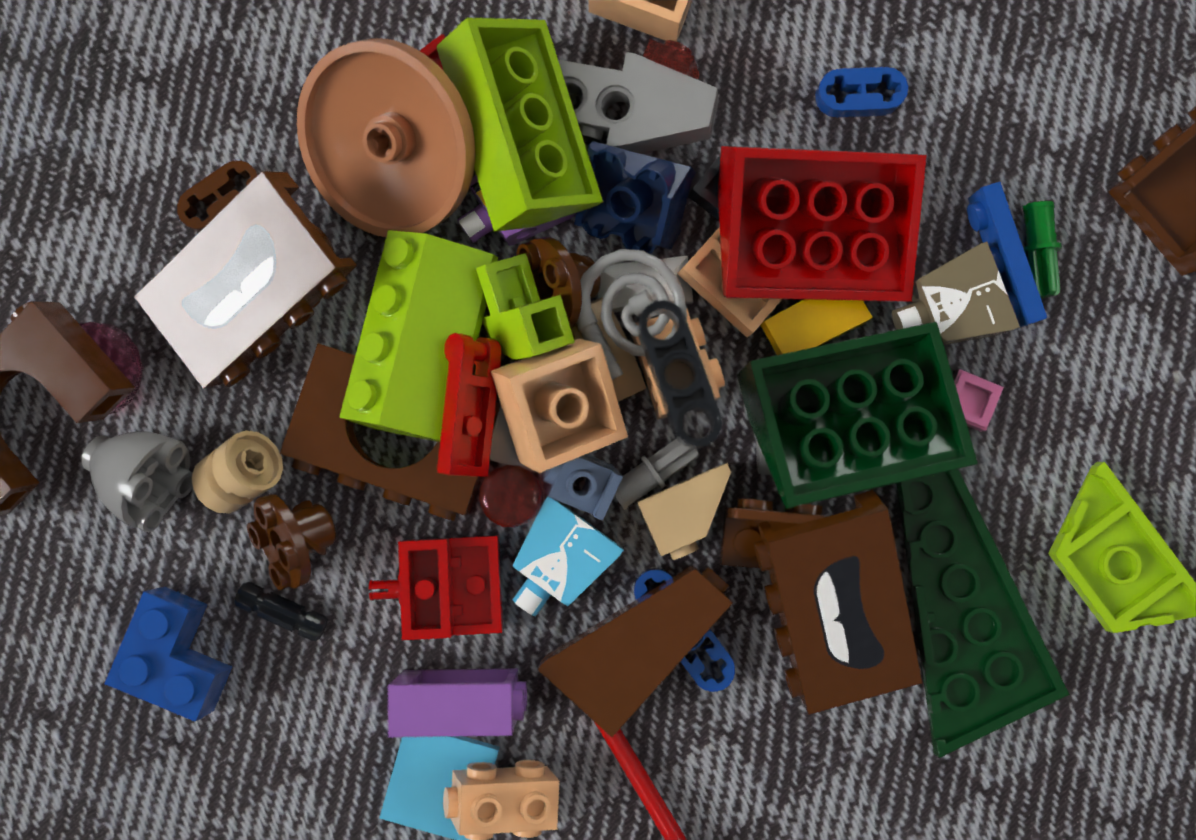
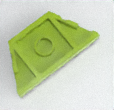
[1048,462,1196,633]

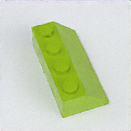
[436,18,603,232]
[339,230,498,442]

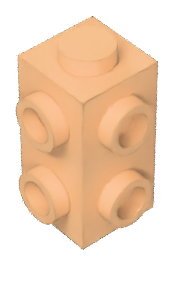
[443,760,560,840]

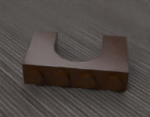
[0,301,135,516]
[279,343,501,521]

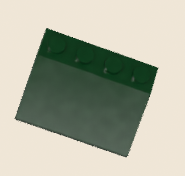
[737,321,978,509]

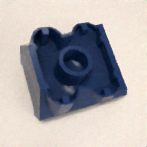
[574,141,696,254]

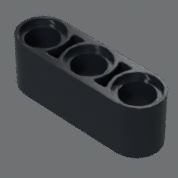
[637,300,722,448]

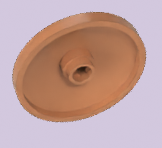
[297,38,475,237]

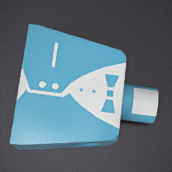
[512,497,623,617]

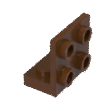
[720,499,828,568]

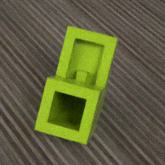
[476,253,575,360]

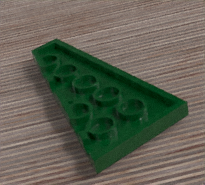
[896,469,1070,758]

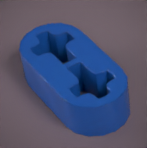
[815,67,908,117]

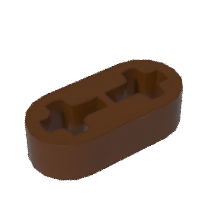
[177,160,259,232]

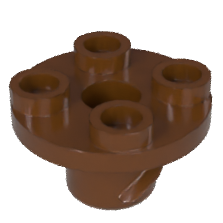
[516,237,601,329]
[247,494,336,591]

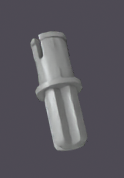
[614,439,699,510]

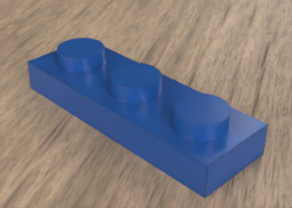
[967,181,1048,330]

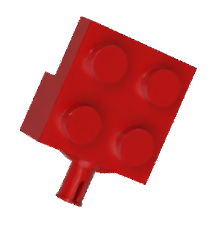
[369,535,503,640]

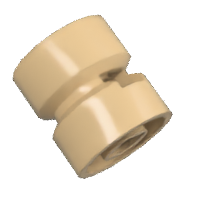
[192,431,283,514]

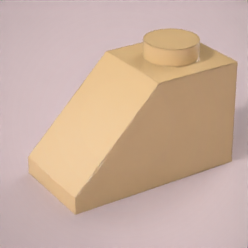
[637,463,731,560]

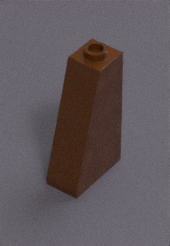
[537,565,733,737]

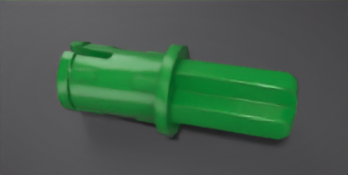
[1022,201,1062,298]

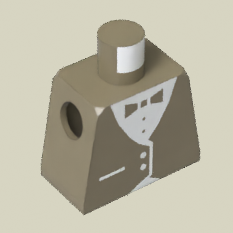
[892,241,1020,345]

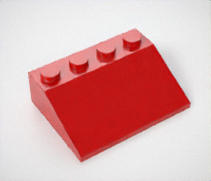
[718,146,927,302]

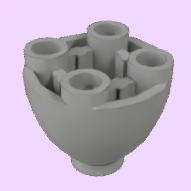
[82,431,193,532]

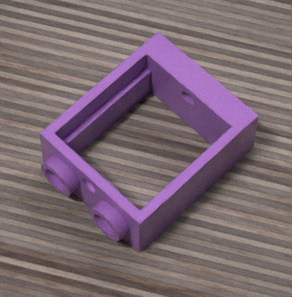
[388,668,527,737]

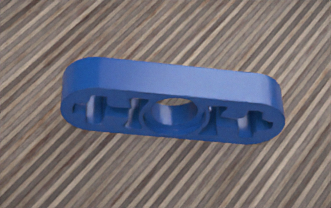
[634,568,735,692]

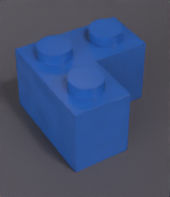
[104,586,233,722]

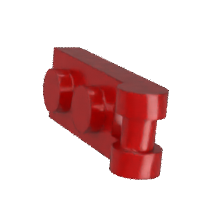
[437,333,502,477]

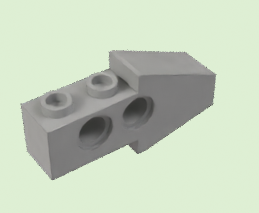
[558,52,719,154]

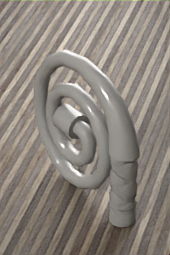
[576,249,687,380]

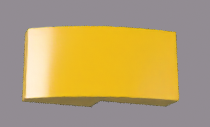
[761,299,873,355]

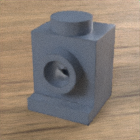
[541,454,623,521]

